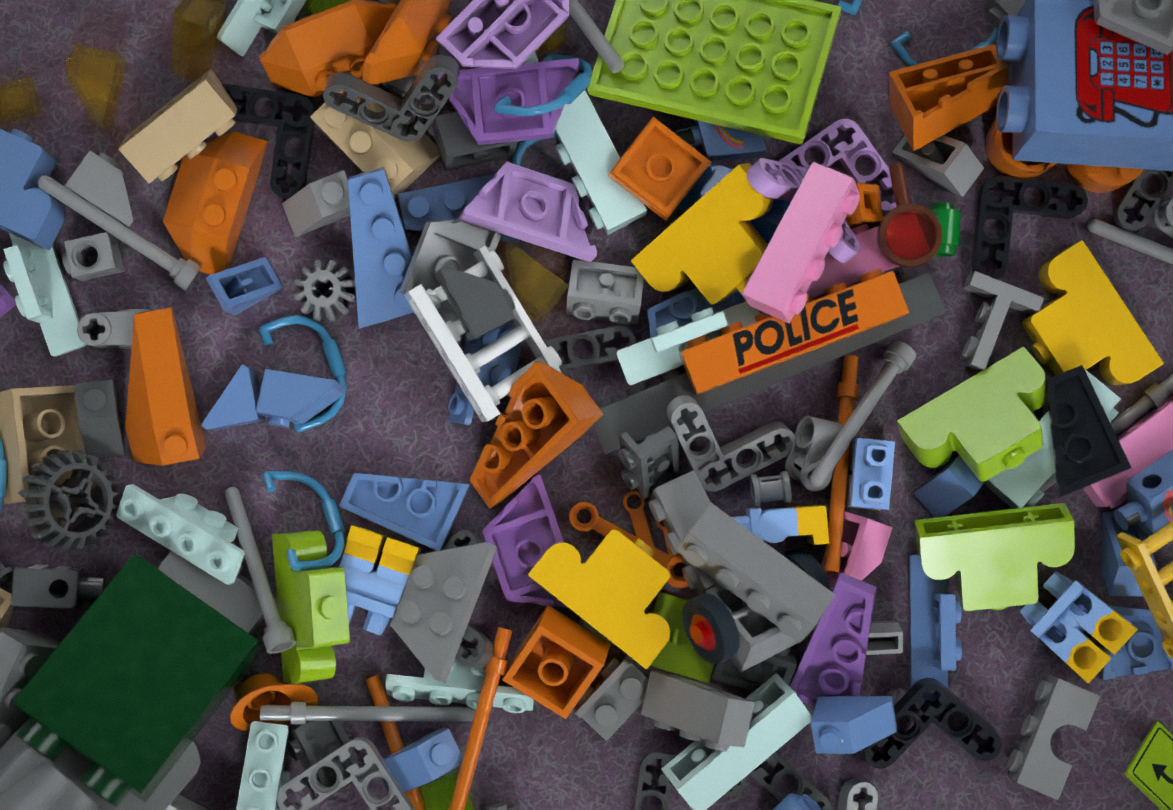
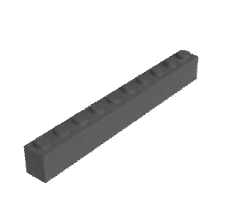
[593,270,947,455]

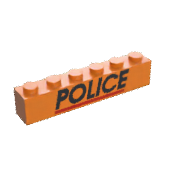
[679,268,910,395]

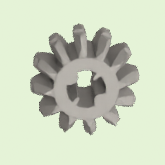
[294,260,356,322]

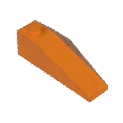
[125,307,206,466]
[469,361,603,509]

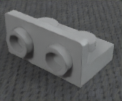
[566,259,644,325]
[574,655,649,741]

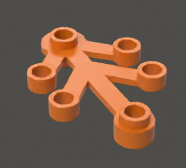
[569,491,689,588]

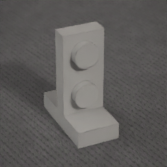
[962,271,1044,372]

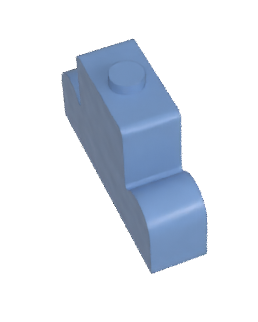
[0,128,66,250]

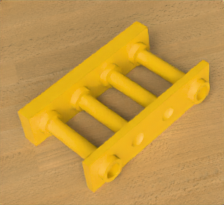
[1116,521,1173,659]

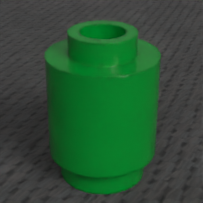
[923,202,961,257]

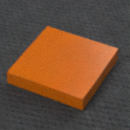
[608,117,711,221]

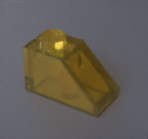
[171,0,226,80]
[66,44,128,131]
[505,241,569,323]

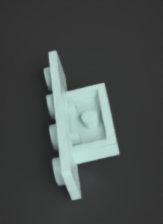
[217,0,306,56]
[3,233,87,357]
[616,301,760,385]
[116,484,245,585]
[385,648,534,713]
[236,721,291,810]

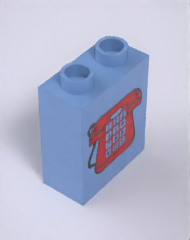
[996,0,1173,171]

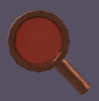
[877,162,942,268]

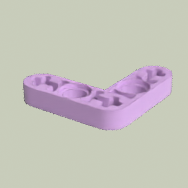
[779,119,896,213]
[746,158,861,263]

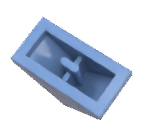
[206,257,283,316]
[201,364,265,431]
[913,453,984,518]

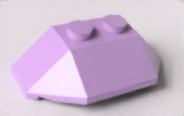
[435,0,569,70]

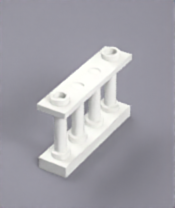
[404,246,563,422]

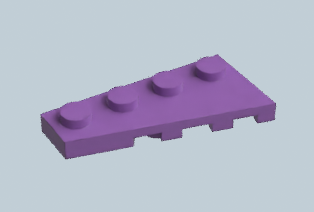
[789,572,876,707]

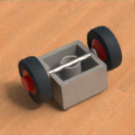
[682,550,830,672]

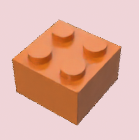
[502,605,611,719]

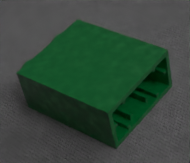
[13,553,258,808]

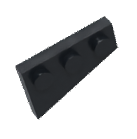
[1046,365,1132,498]

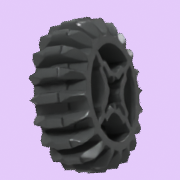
[17,450,121,551]

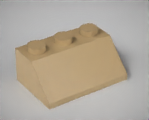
[118,68,237,184]
[310,79,440,200]
[0,385,86,504]

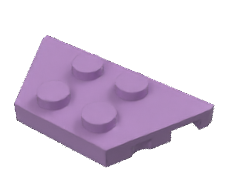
[459,161,597,262]

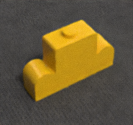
[631,163,773,304]
[1022,240,1164,385]
[528,529,670,670]

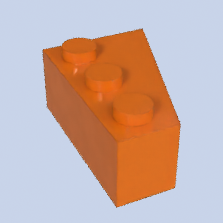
[889,44,1008,151]

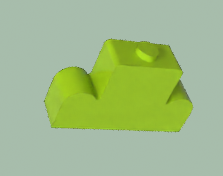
[897,347,1047,482]
[914,503,1075,611]
[272,530,350,684]

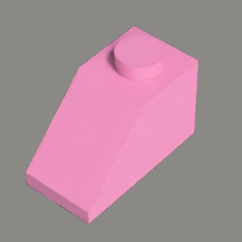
[821,511,893,586]

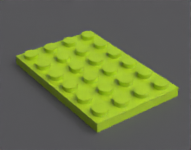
[587,0,842,145]

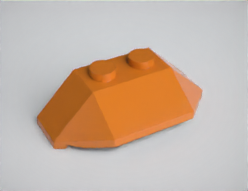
[259,0,397,97]
[362,0,453,85]
[163,131,269,275]

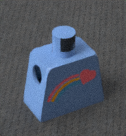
[676,119,767,162]
[1114,450,1173,536]

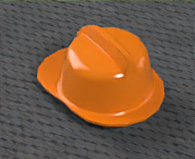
[230,673,318,731]

